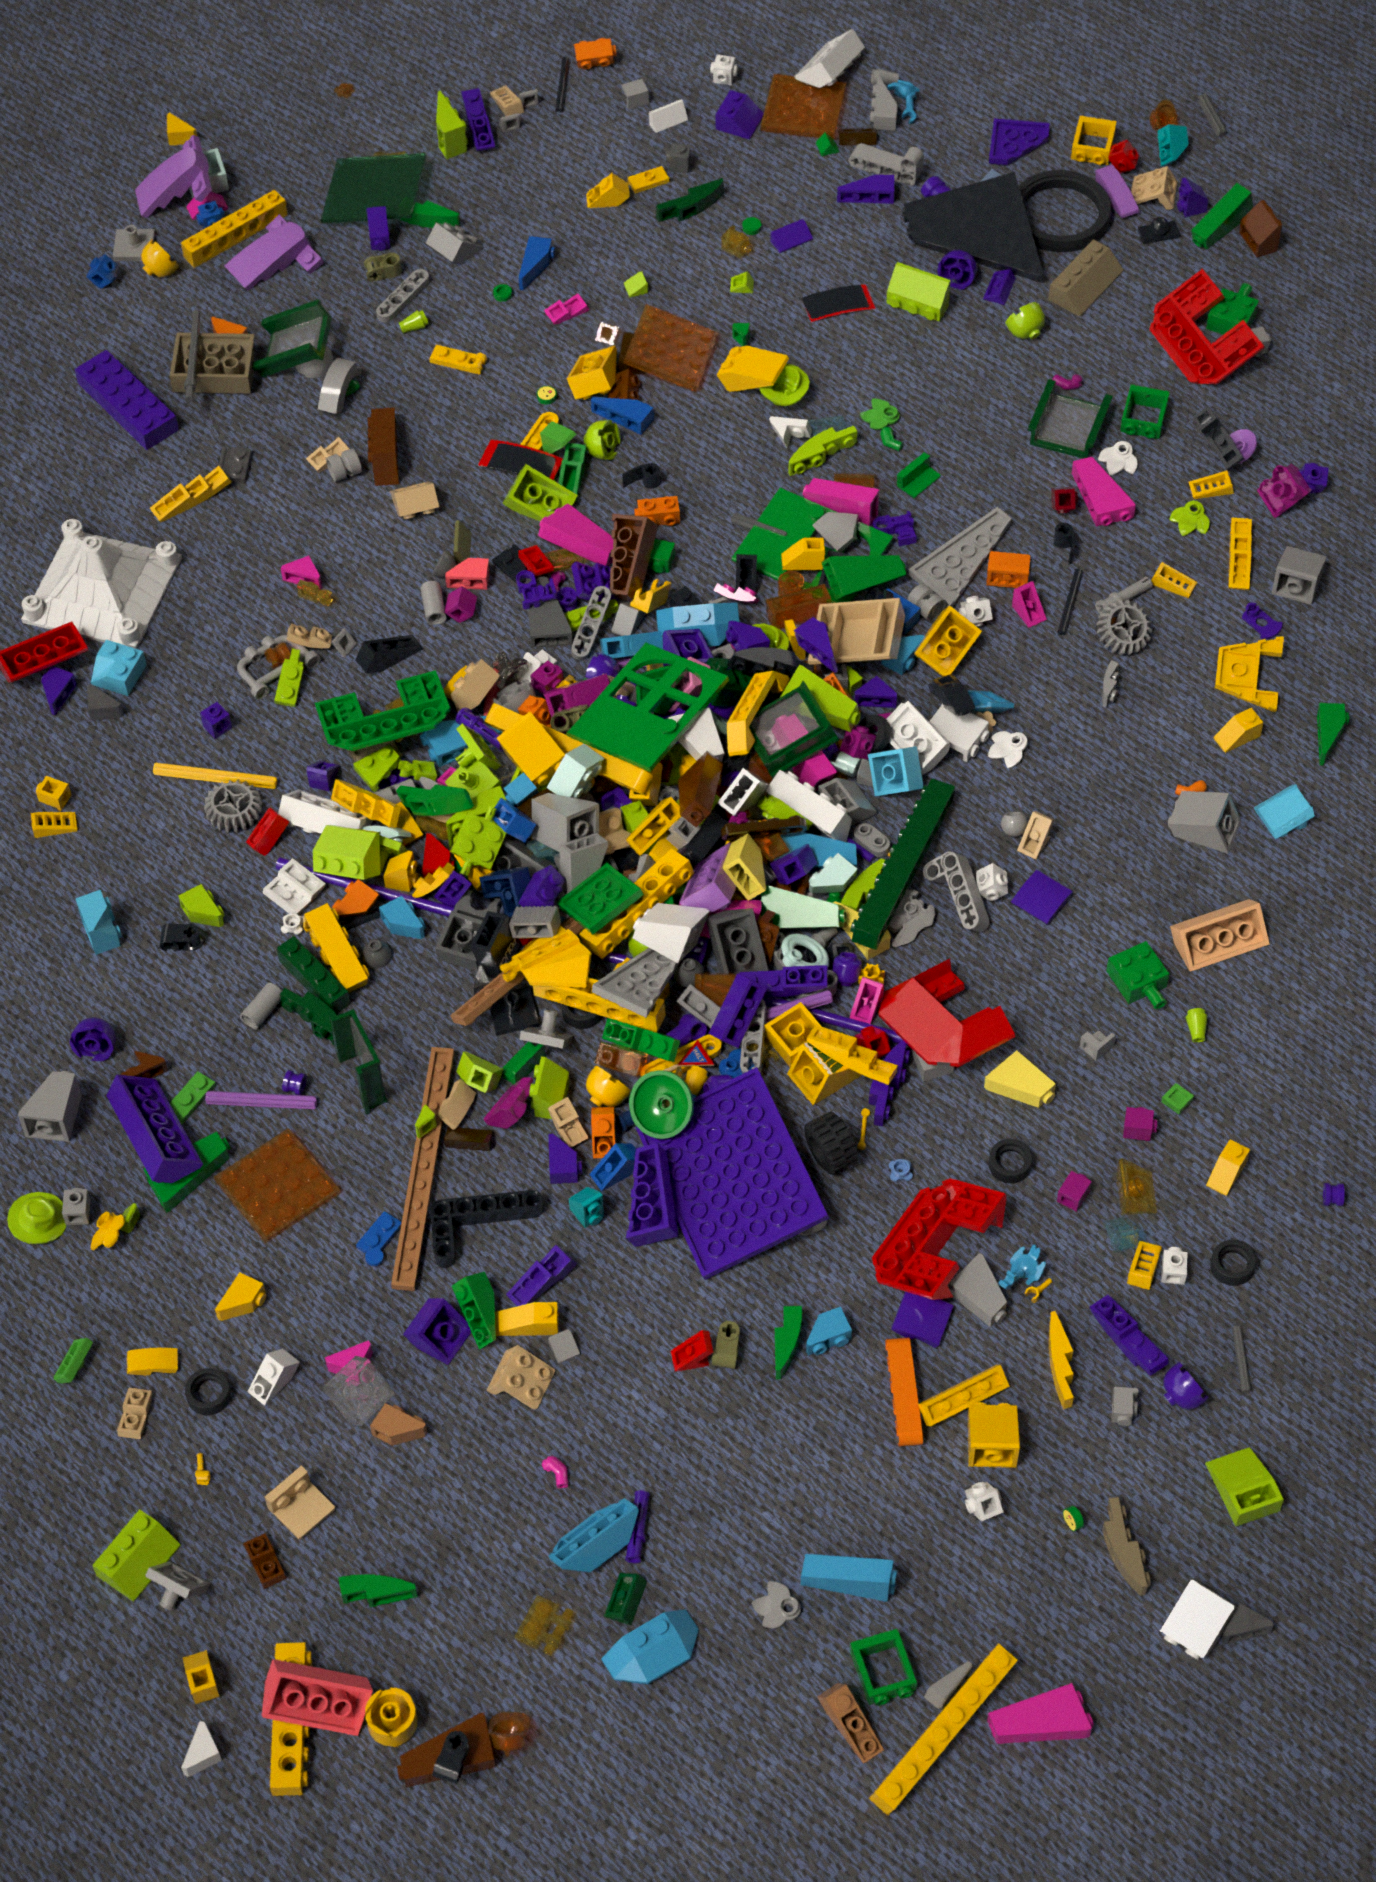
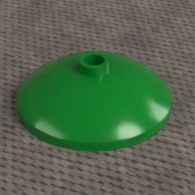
[629,1070,694,1139]

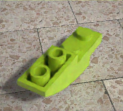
[788,425,857,476]

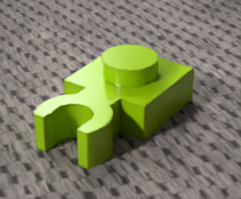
[398,760,437,781]

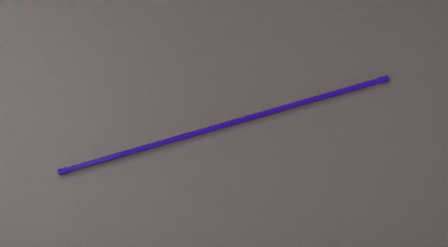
[276,857,910,1047]

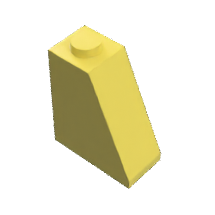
[722,834,766,901]
[984,1050,1056,1108]

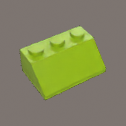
[887,262,951,322]
[313,824,380,880]
[92,1509,181,1602]

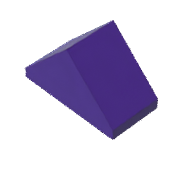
[855,676,897,708]
[307,761,340,792]

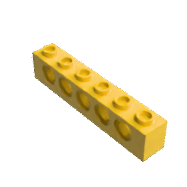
[181,190,288,268]
[579,848,694,959]
[533,977,666,1032]
[270,1642,312,1796]

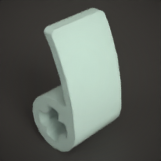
[830,751,861,777]

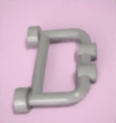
[237,635,321,700]

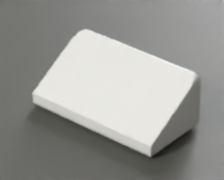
[649,99,688,133]

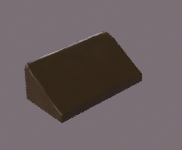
[839,128,877,146]
[444,1127,493,1151]

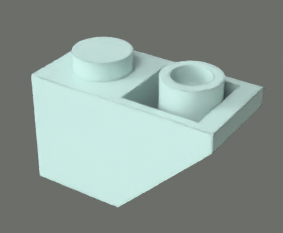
[809,853,858,894]

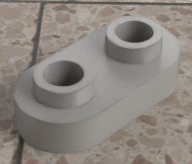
[854,823,891,857]

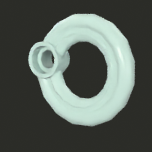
[781,934,829,968]

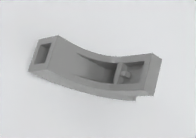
[318,358,362,414]

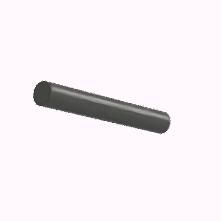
[1232,1326,1251,1393]

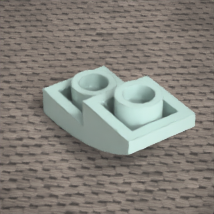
[362,826,411,843]

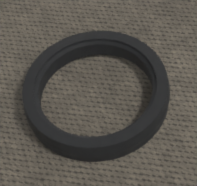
[1019,170,1111,252]

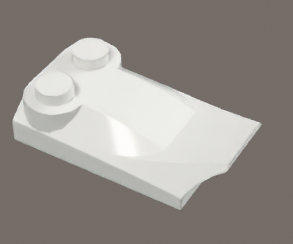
[886,701,950,775]

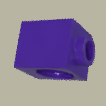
[200,702,232,739]

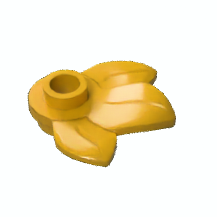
[91,1212,125,1251]

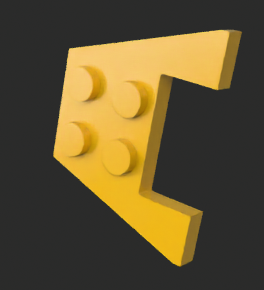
[1215,636,1284,712]

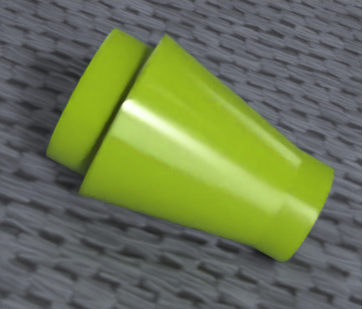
[399,310,429,333]
[1185,1008,1208,1042]

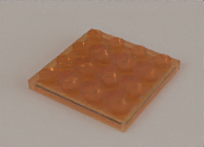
[761,74,846,139]
[623,304,718,392]
[213,1128,341,1244]

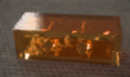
[766,584,831,629]

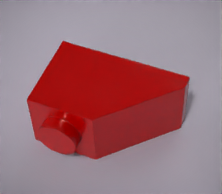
[422,833,455,878]

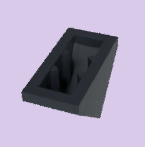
[735,554,757,596]

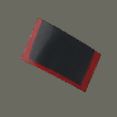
[802,284,876,322]
[478,440,563,480]

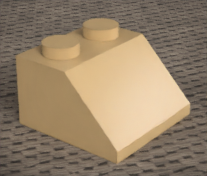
[390,481,439,519]
[451,659,500,713]

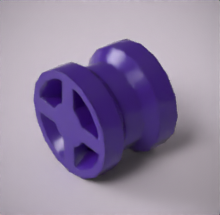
[557,587,578,612]
[282,1070,307,1095]
[1323,1183,1344,1206]

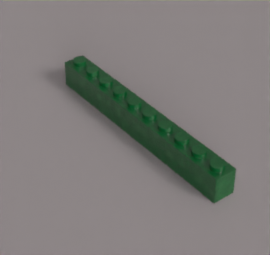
[850,778,956,950]

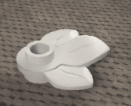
[1098,441,1137,475]
[988,731,1028,768]

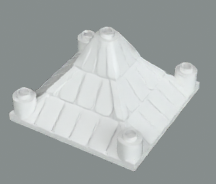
[21,519,182,649]

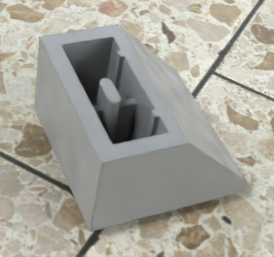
[426,222,484,264]
[818,778,877,826]

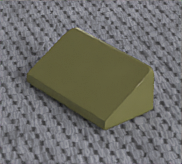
[454,520,472,564]

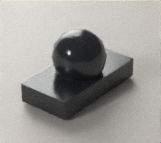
[1138,217,1180,244]

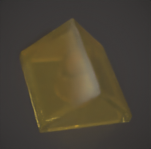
[1116,1158,1157,1215]

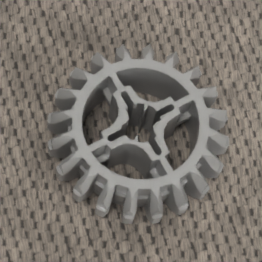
[1096,600,1152,655]
[204,779,262,833]

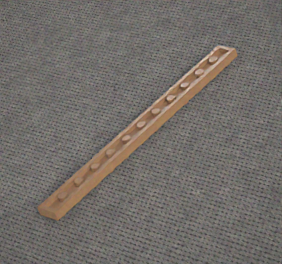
[450,865,638,1026]
[391,1047,455,1291]

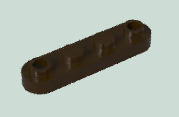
[721,815,807,841]

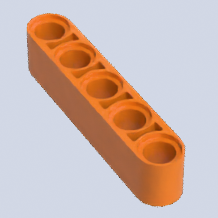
[885,1337,923,1447]

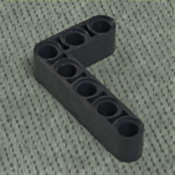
[430,1190,544,1268]

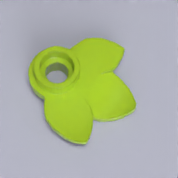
[1170,500,1210,536]

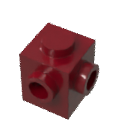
[1051,487,1078,513]

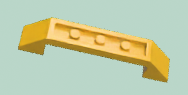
[727,671,789,756]

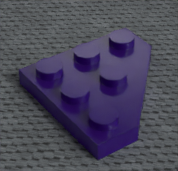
[989,118,1050,165]

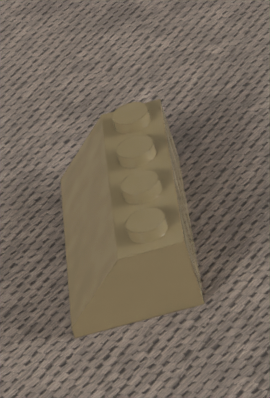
[1048,240,1124,317]

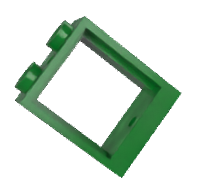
[1120,384,1170,439]
[850,1629,917,1706]

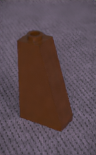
[678,751,723,827]
[397,1712,495,1788]

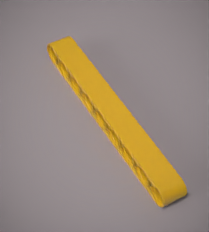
[484,703,653,795]

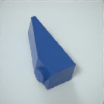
[519,236,555,291]
[591,397,654,435]

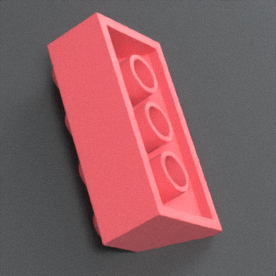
[262,1659,373,1736]

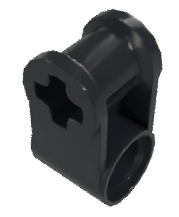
[159,923,203,951]
[432,1731,469,1784]

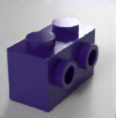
[518,865,566,907]

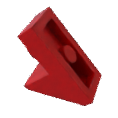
[518,545,554,577]
[671,1330,714,1372]

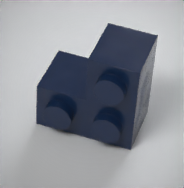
[479,867,531,917]

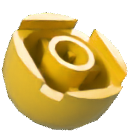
[141,239,179,277]
[586,1066,631,1107]

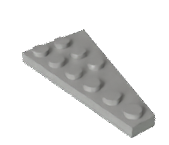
[908,507,1011,607]
[592,948,679,1018]

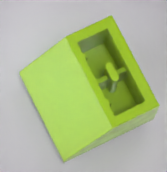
[529,1056,570,1119]

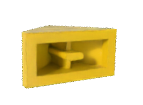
[167,112,197,145]

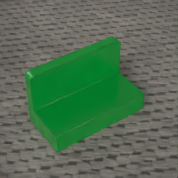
[896,452,940,498]
[501,1042,546,1085]

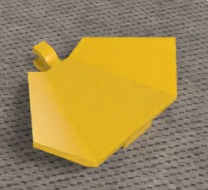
[500,925,591,988]

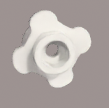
[281,913,304,935]

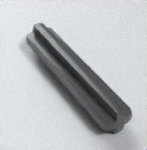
[1198,94,1227,137]
[731,513,787,536]

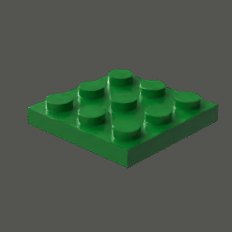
[556,863,644,935]

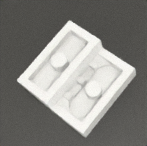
[263,858,326,915]

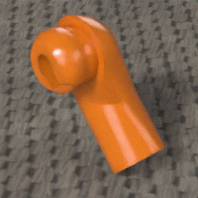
[1175,780,1207,796]

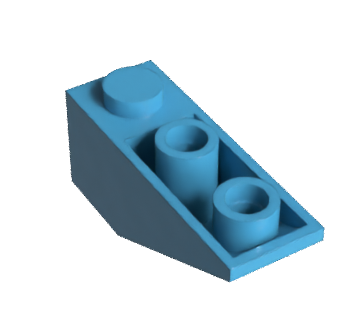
[600,631,663,658]

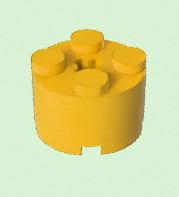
[365,1688,418,1747]

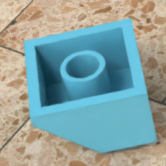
[91,639,147,696]
[868,746,923,796]
[75,890,122,955]

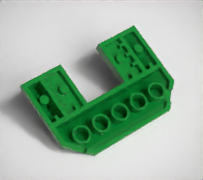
[315,670,451,751]

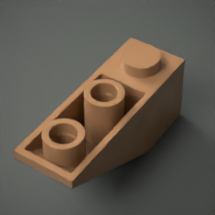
[817,1683,884,1764]

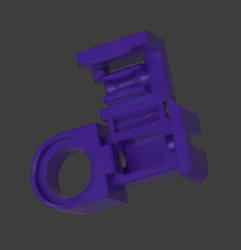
[873,511,917,547]
[516,570,557,610]

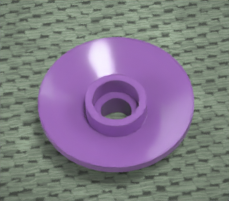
[1230,429,1257,464]

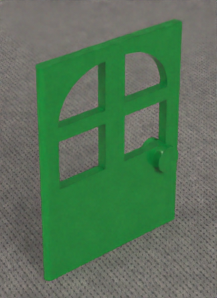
[731,488,893,603]
[566,643,729,772]

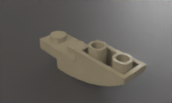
[1102,1497,1150,1596]

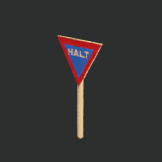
[664,1040,714,1072]

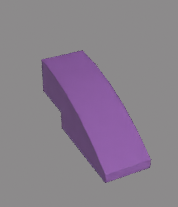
[1096,165,1139,218]

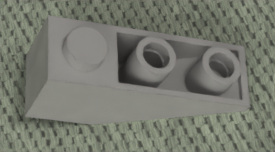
[870,77,897,130]

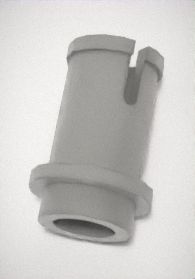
[811,928,837,948]

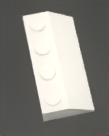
[794,29,864,88]
[765,770,852,842]
[278,789,373,834]

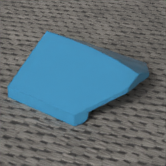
[967,690,1014,713]

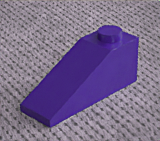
[837,174,894,204]
[794,617,838,673]
[434,870,472,907]

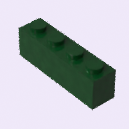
[276,936,350,1014]

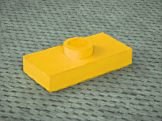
[627,166,669,194]

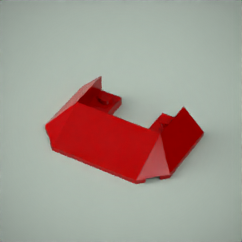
[1150,269,1265,384]
[878,958,1015,1067]
[872,1178,1007,1300]

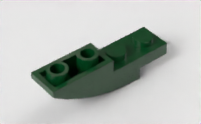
[656,178,724,222]
[280,988,337,1046]

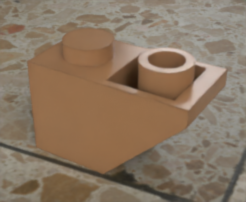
[370,1403,427,1446]

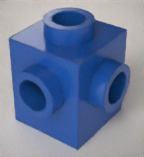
[196,201,225,229]
[86,254,120,288]

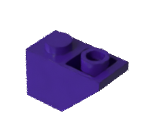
[1177,178,1208,218]
[726,620,770,651]
[770,844,817,885]

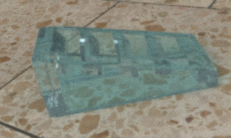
[805,415,847,438]

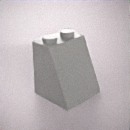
[1271,546,1326,605]
[1168,791,1241,854]
[532,793,599,852]
[18,1071,82,1142]

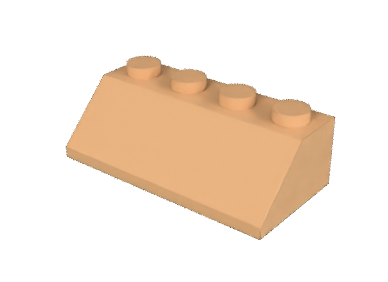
[1170,899,1270,972]

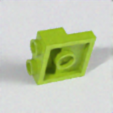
[757,794,813,830]

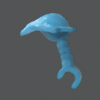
[887,80,920,124]
[999,1244,1046,1290]

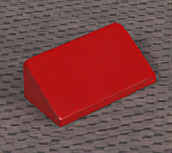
[246,808,289,856]

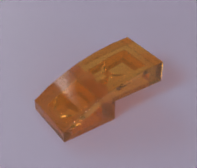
[753,819,789,861]

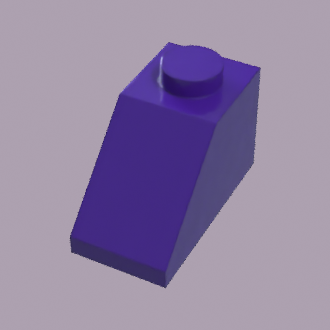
[367,206,390,251]
[41,666,77,715]
[548,1134,582,1184]

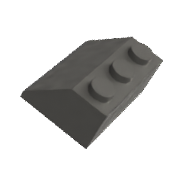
[491,834,558,878]
[706,908,768,984]

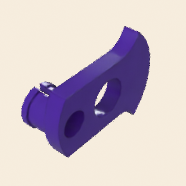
[1242,602,1282,640]

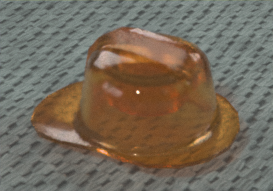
[1149,100,1178,133]
[488,1712,530,1757]

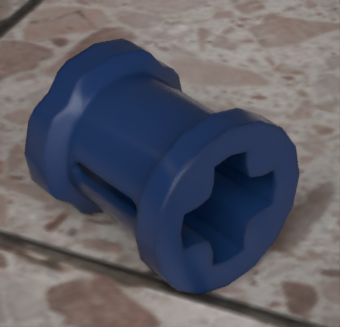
[615,1110,635,1132]

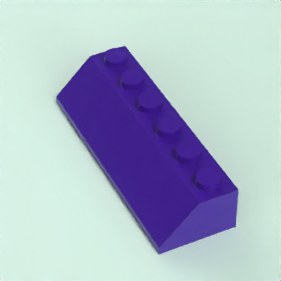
[106,1074,203,1183]

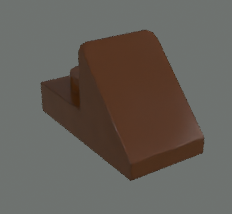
[121,1051,168,1079]

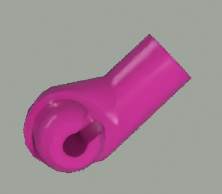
[542,1456,568,1488]

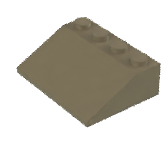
[170,333,255,394]

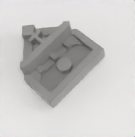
[812,512,859,552]

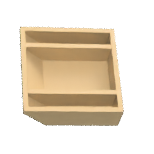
[808,598,905,665]

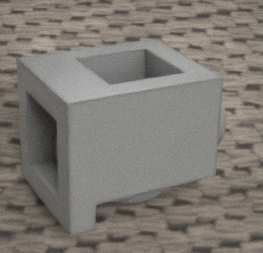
[666,816,700,850]
[1112,1387,1138,1426]

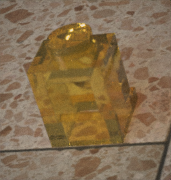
[721,225,752,258]

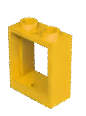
[1071,116,1117,165]

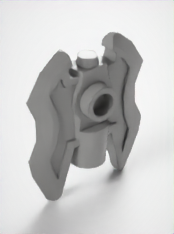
[888,890,935,947]

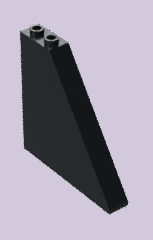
[902,172,1045,282]

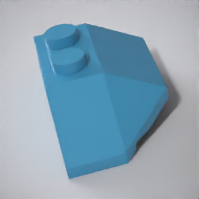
[656,603,740,647]
[548,1498,639,1572]
[601,1609,699,1684]

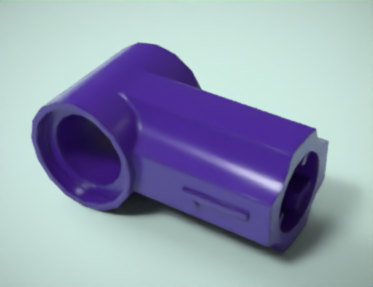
[666,1014,707,1049]

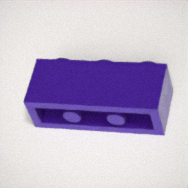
[708,973,767,1048]

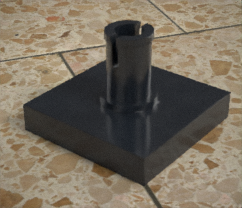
[490,986,540,1036]

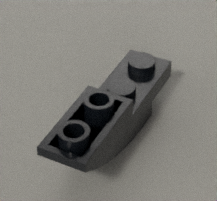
[727,647,814,678]
[928,674,975,716]

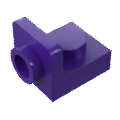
[601,787,633,811]

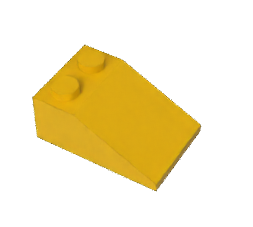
[567,345,617,400]
[716,346,789,392]
[914,606,982,677]

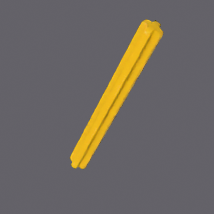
[153,762,277,789]

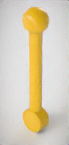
[857,1108,870,1150]

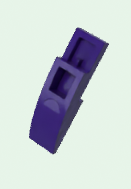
[461,88,495,151]
[739,965,828,998]
[869,1040,910,1126]
[1090,1295,1169,1376]

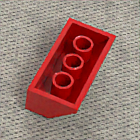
[0,621,88,683]

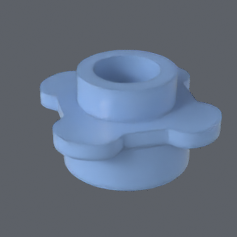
[889,1159,913,1182]

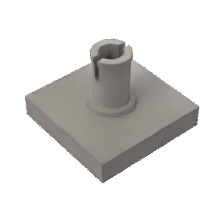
[113,225,155,261]
[519,1010,573,1048]
[145,1561,211,1610]

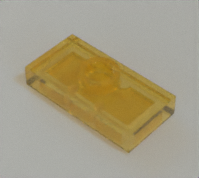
[543,549,587,572]

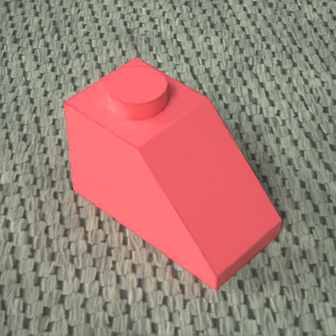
[445,558,490,590]

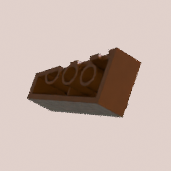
[367,407,399,486]
[610,513,658,602]

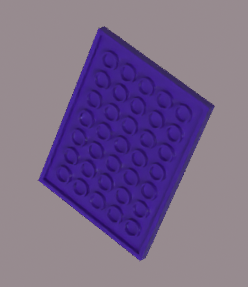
[635,1067,830,1280]

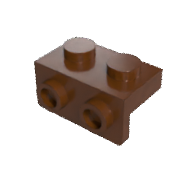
[608,369,640,401]
[756,910,780,965]

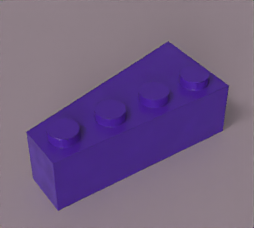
[626,1143,678,1247]

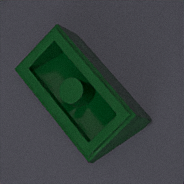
[604,1573,647,1626]

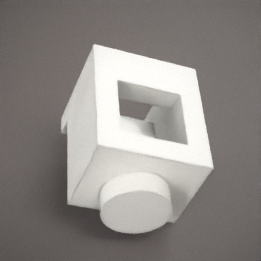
[1161,1247,1187,1285]

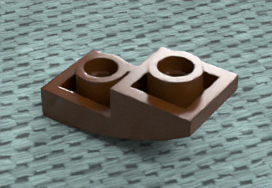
[243,1533,286,1589]

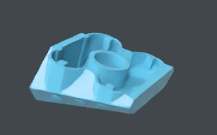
[1254,784,1314,839]

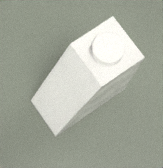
[668,708,724,762]

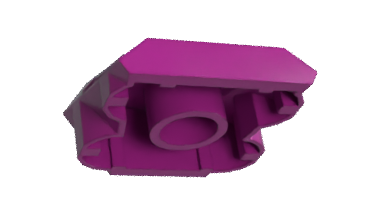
[1257,463,1312,518]
[483,1077,533,1129]

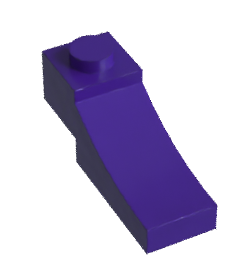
[506,1245,577,1306]

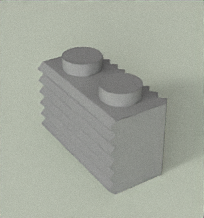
[509,906,561,938]

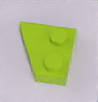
[353,745,401,792]

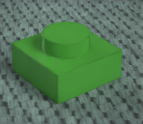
[1161,1083,1194,1114]

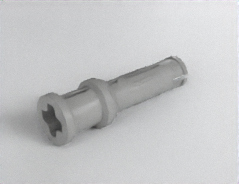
[1095,577,1153,614]

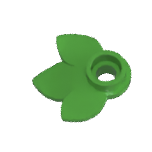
[860,399,900,429]

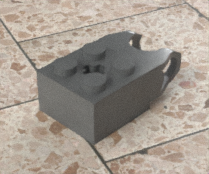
[435,890,502,972]

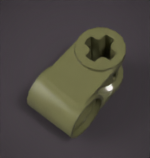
[364,253,402,282]
[551,704,589,732]
[712,1321,740,1369]

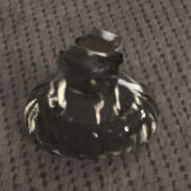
[492,651,529,690]

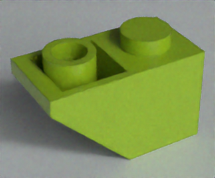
[178,884,225,927]
[456,1051,503,1093]

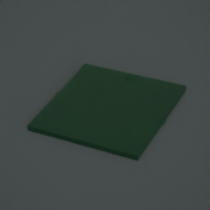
[321,153,427,223]

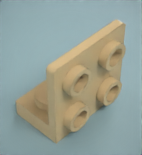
[1131,166,1178,210]
[599,808,631,855]
[487,1345,555,1409]
[265,1465,335,1540]

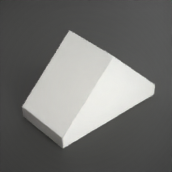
[181,1721,222,1777]

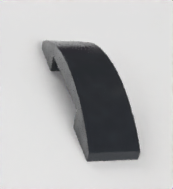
[1193,406,1245,471]

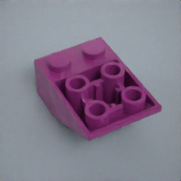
[544,673,614,733]

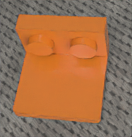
[986,551,1030,588]

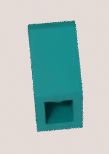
[1157,124,1189,167]
[569,1187,604,1228]

